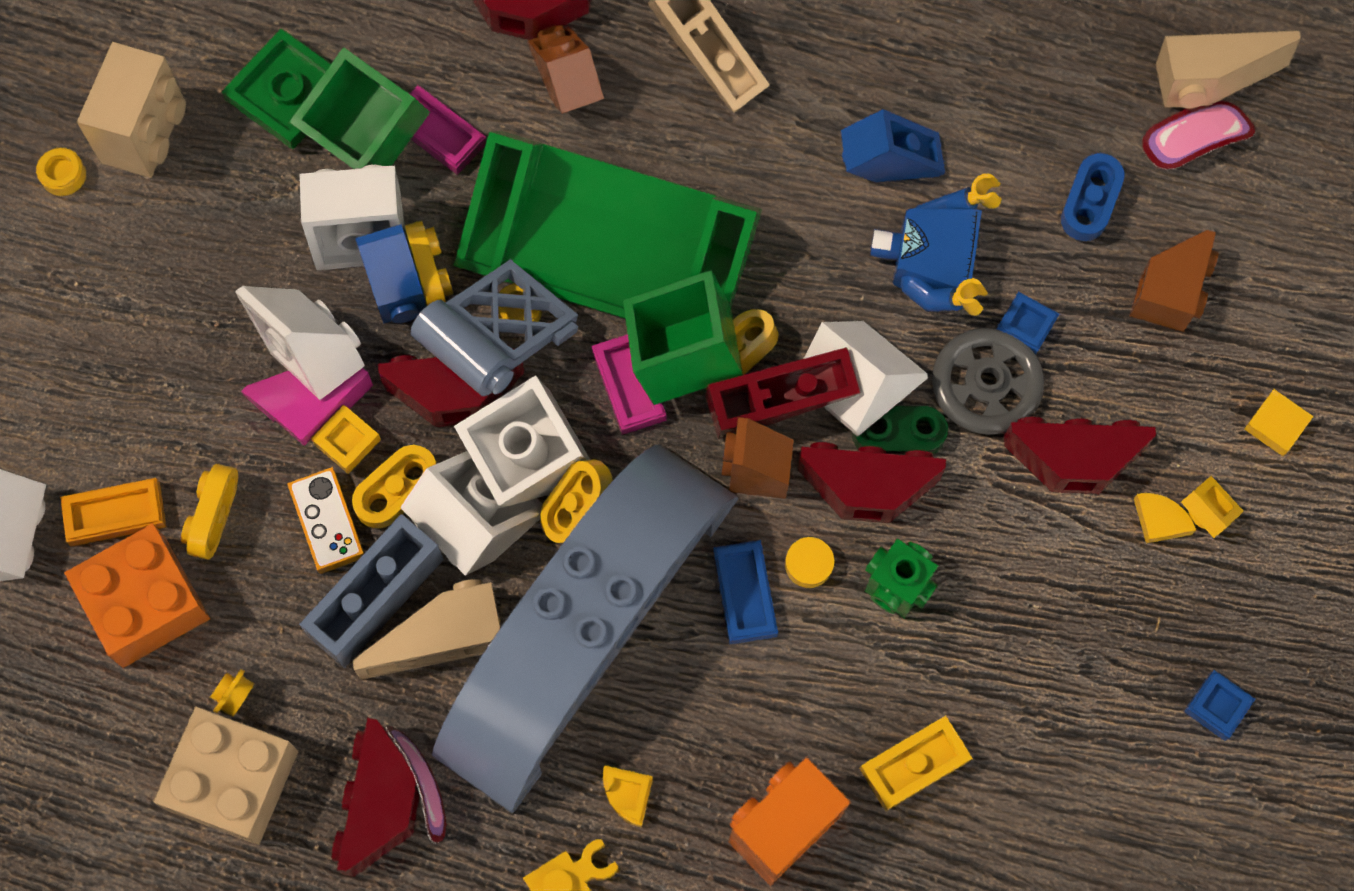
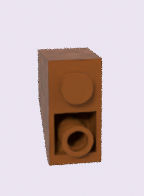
[527,25,604,114]
[1130,230,1219,332]
[721,417,794,499]

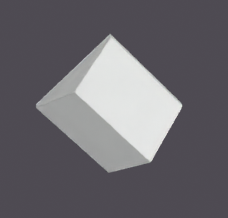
[804,321,928,437]

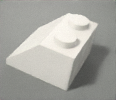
[300,165,406,270]
[235,286,365,400]
[454,375,590,508]
[400,451,543,576]
[0,469,46,582]

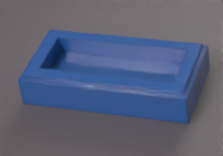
[713,540,778,645]

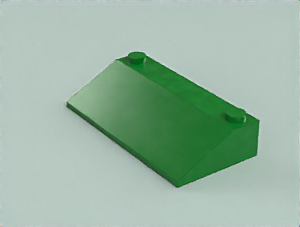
[454,131,762,318]

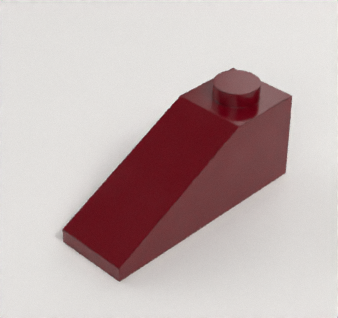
[705,347,860,439]

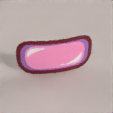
[1142,100,1255,170]
[385,725,446,843]

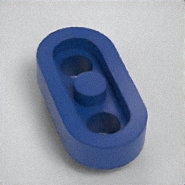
[1061,153,1124,241]

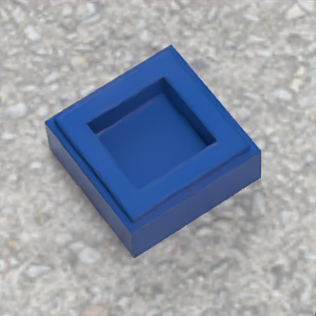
[997,292,1059,354]
[1183,670,1255,741]

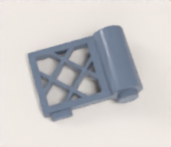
[411,259,578,396]

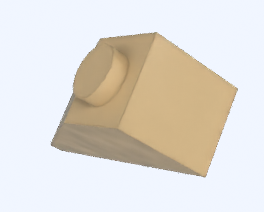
[648,0,770,112]
[1156,31,1301,108]
[353,579,501,680]

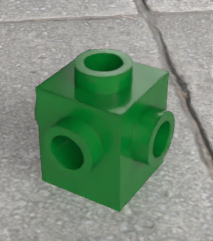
[864,538,938,619]

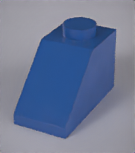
[840,109,945,183]
[355,224,427,324]

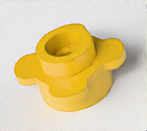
[210,669,255,717]

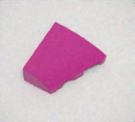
[241,368,373,446]

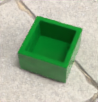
[290,47,430,169]
[623,270,743,405]

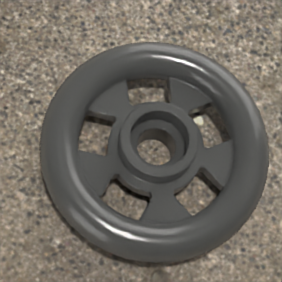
[932,328,1044,435]

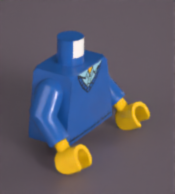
[870,173,1002,316]

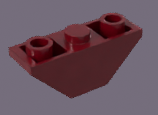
[472,0,591,40]
[378,345,524,427]
[1004,417,1156,494]
[798,442,946,523]
[332,718,421,877]

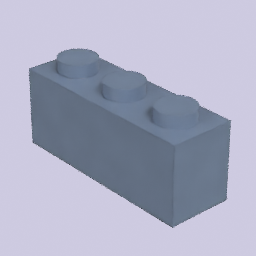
[299,514,444,669]

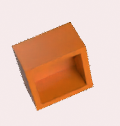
[64,523,210,668]
[728,757,851,887]

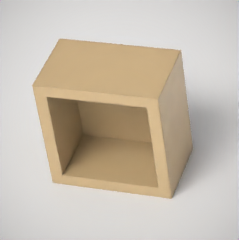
[77,42,186,178]
[153,707,299,845]

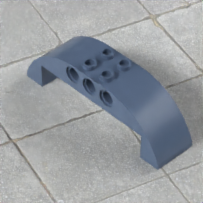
[432,444,738,814]

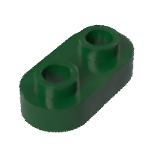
[852,406,948,455]

